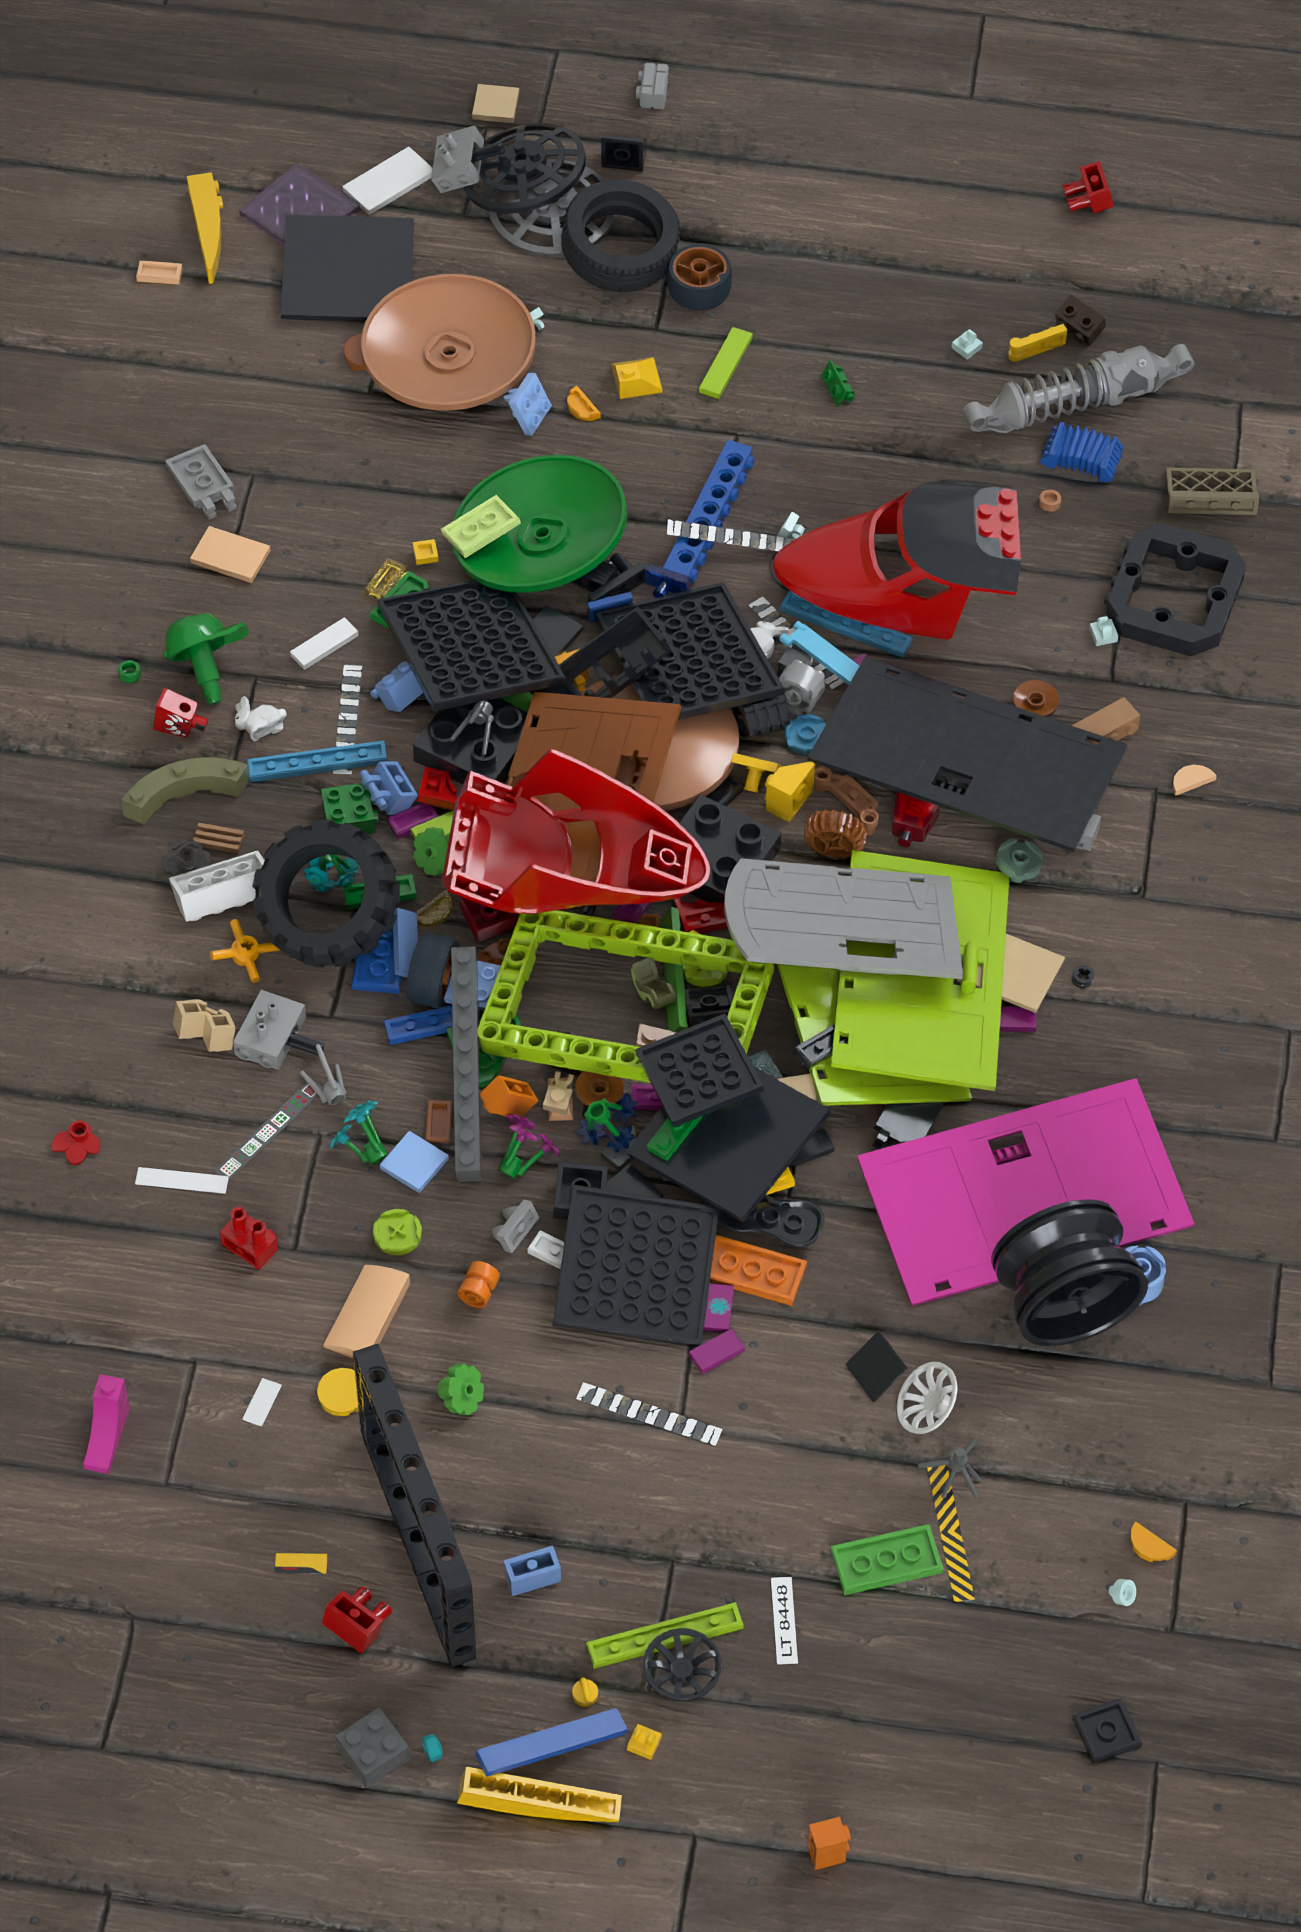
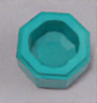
[421,1734,443,1762]

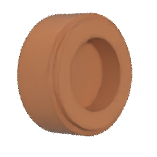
[1039,490,1061,512]

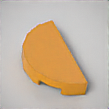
[567,385,601,421]
[1130,1521,1177,1562]

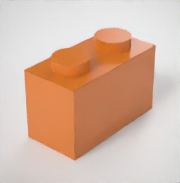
[479,1075,539,1117]
[807,1817,851,1870]

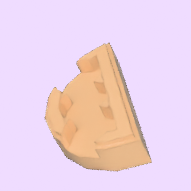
[1173,765,1217,796]

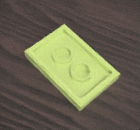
[441,495,521,558]

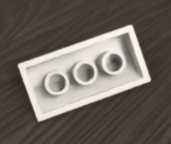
[169,851,265,922]

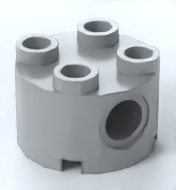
[779,660,825,715]

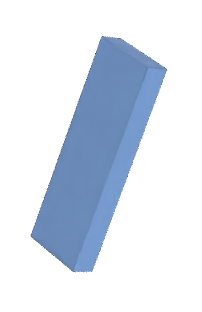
[393,908,418,978]

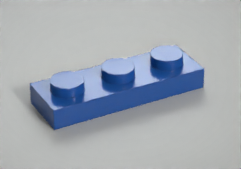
[384,1006,453,1045]

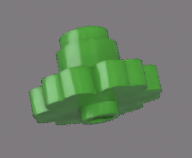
[413,827,449,876]
[437,1364,484,1415]

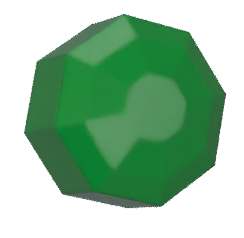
[118,660,141,683]

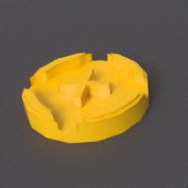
[317,1368,358,1416]

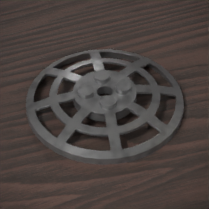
[489,159,616,258]

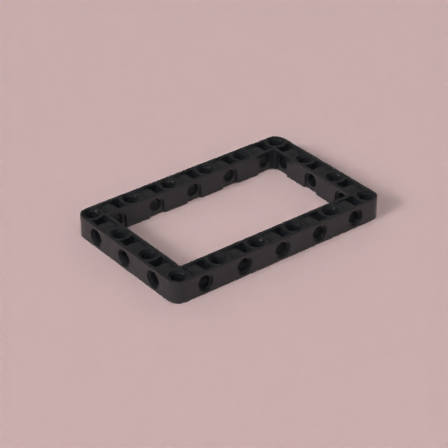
[353,1343,476,1668]

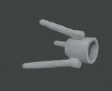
[300,1044,347,1105]

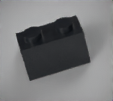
[601,134,647,172]

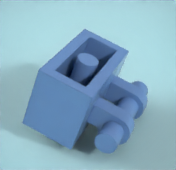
[370,661,423,712]
[359,761,418,815]

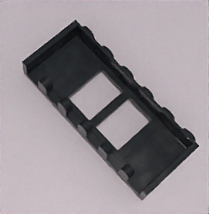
[529,607,672,698]

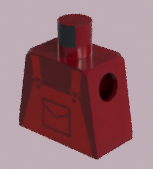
[892,792,940,848]

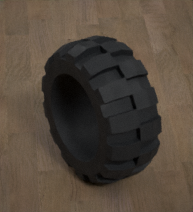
[252,820,400,968]

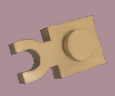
[543,1071,574,1115]

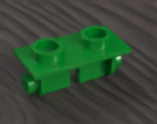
[821,360,855,406]

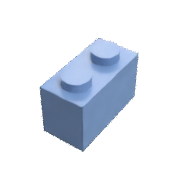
[503,1546,561,1596]

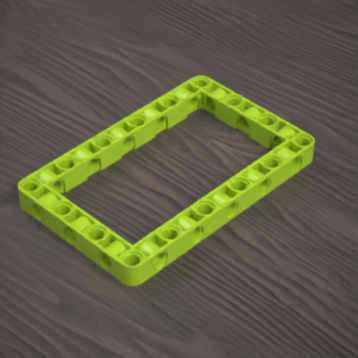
[478,910,774,1083]

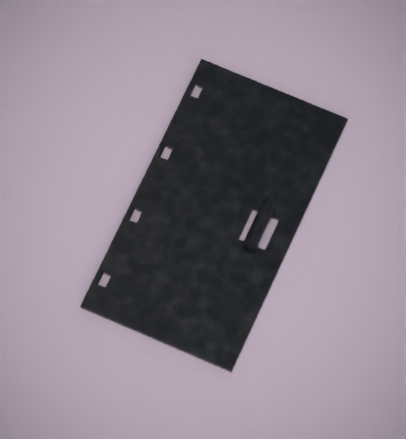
[807,656,1127,852]

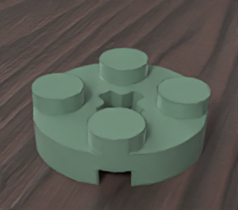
[995,839,1043,883]

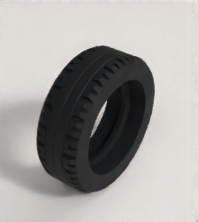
[561,179,680,292]

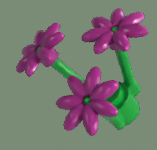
[498,1114,560,1179]

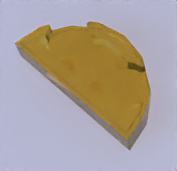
[415,890,452,927]

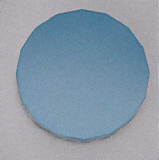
[785,714,826,756]

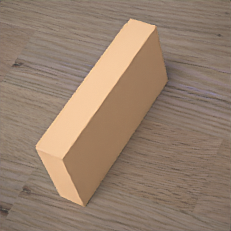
[136,261,183,285]

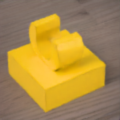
[627,1724,662,1760]

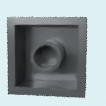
[335,1707,410,1789]

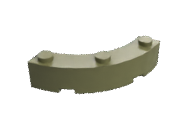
[121,757,250,824]

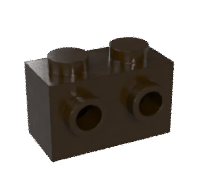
[1055,294,1106,345]

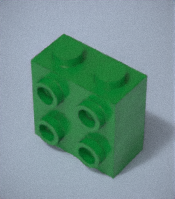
[321,783,379,834]

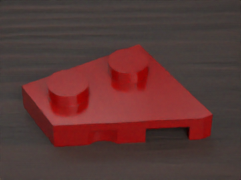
[417,767,457,810]

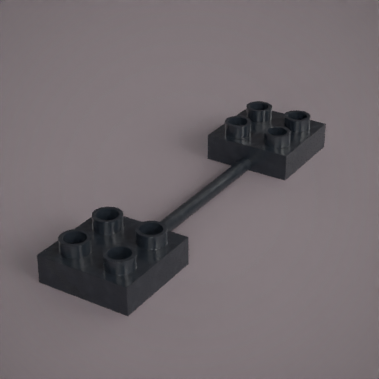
[413,698,781,903]

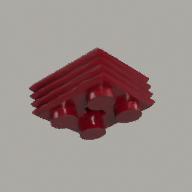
[459,897,519,942]

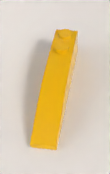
[187,172,223,284]
[457,1767,622,1822]

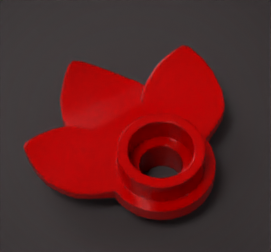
[51,1120,101,1165]

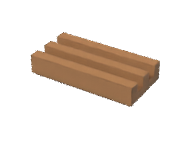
[193,823,244,854]

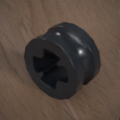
[1072,965,1094,989]

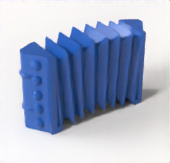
[1040,422,1124,482]

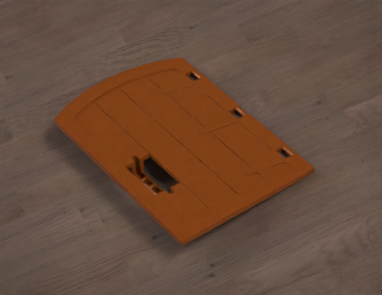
[507,692,681,882]

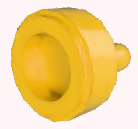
[572,1677,598,1707]

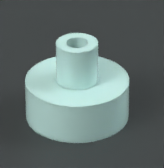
[1109,1579,1136,1606]

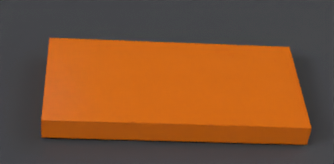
[710,1235,807,1306]

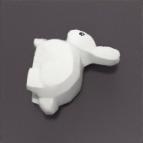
[750,621,789,659]
[235,696,287,741]

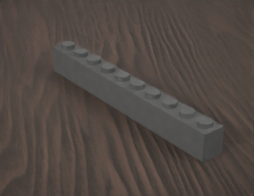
[451,947,482,1182]

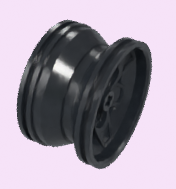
[991,1199,1148,1346]

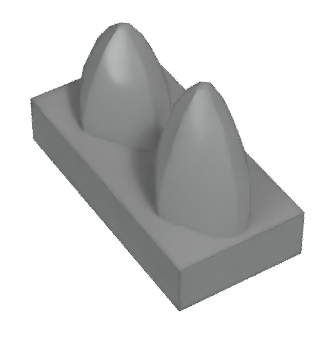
[492,1199,539,1253]

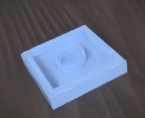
[380,1131,449,1193]

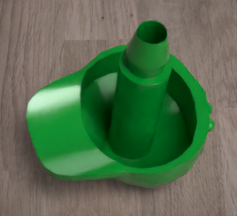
[163,613,249,705]

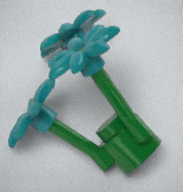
[329,1100,388,1165]

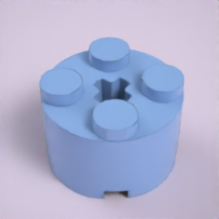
[1125,1245,1166,1305]

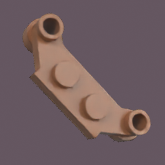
[814,766,879,835]

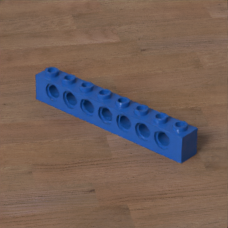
[663,440,755,590]

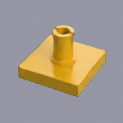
[731,753,784,793]

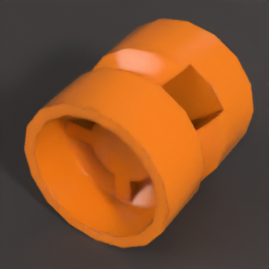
[457,1261,500,1308]

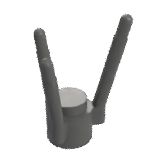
[450,701,494,756]

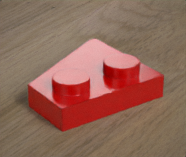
[674,897,728,934]

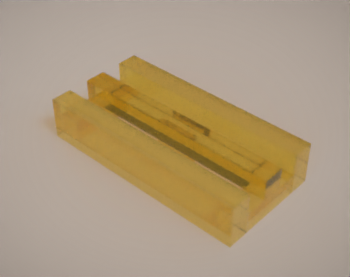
[365,558,408,599]

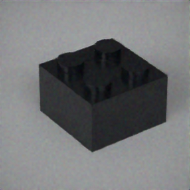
[553,1162,608,1220]

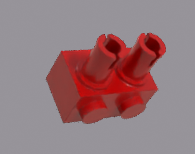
[1062,161,1114,213]
[220,1207,278,1270]
[321,1586,392,1654]

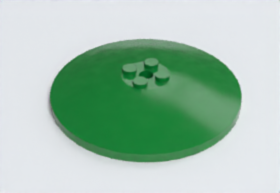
[452,455,628,593]

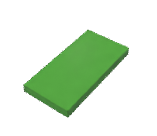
[830,1524,944,1595]

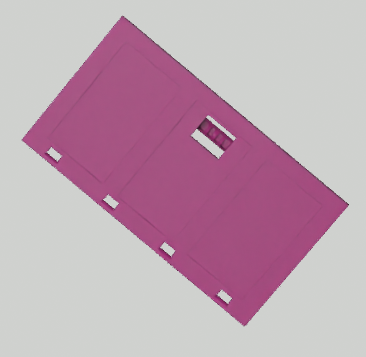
[857,1078,1195,1306]

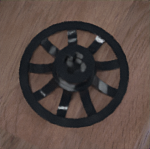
[643,1628,722,1701]

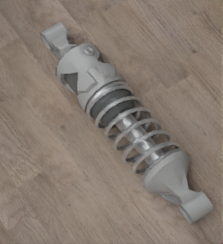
[962,344,1195,433]

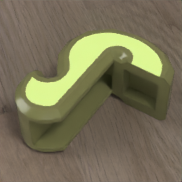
[630,958,676,1010]

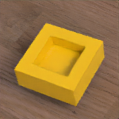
[412,539,439,565]

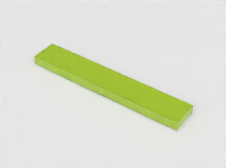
[586,1602,743,1669]

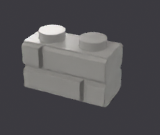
[636,63,669,109]

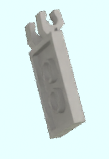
[165,444,237,520]

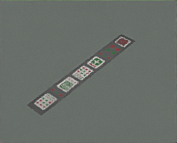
[214,1079,324,1182]

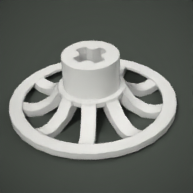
[897,1362,957,1434]

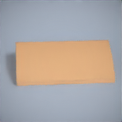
[323,1265,410,1358]

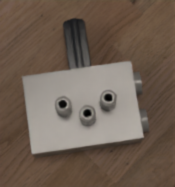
[431,126,505,193]
[233,990,325,1070]

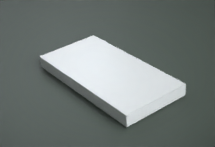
[343,147,433,215]

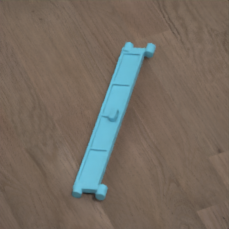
[779,621,859,685]

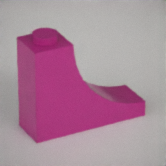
[83,1374,130,1474]

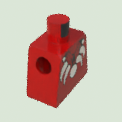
[153,688,209,738]

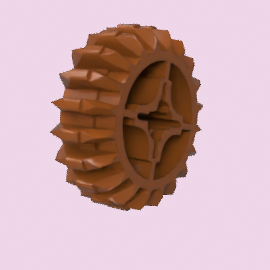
[804,809,867,860]

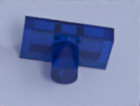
[645,563,690,598]

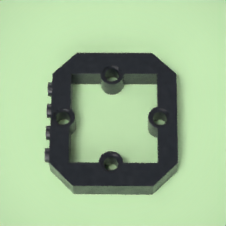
[1104,523,1246,657]

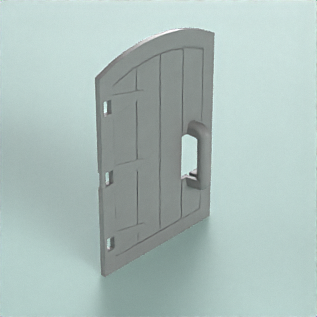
[724,859,963,979]

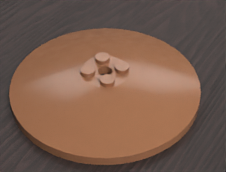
[361,274,536,411]
[581,674,739,811]

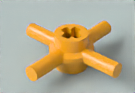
[210,919,280,983]

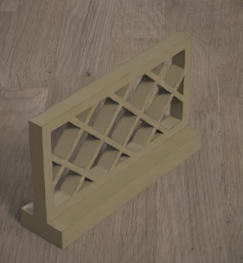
[1166,468,1259,515]

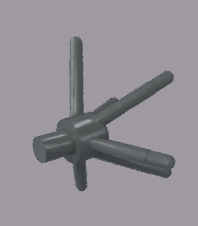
[918,1438,981,1499]

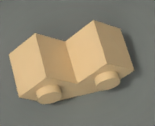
[173,1000,235,1052]

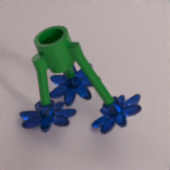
[576,1093,637,1153]

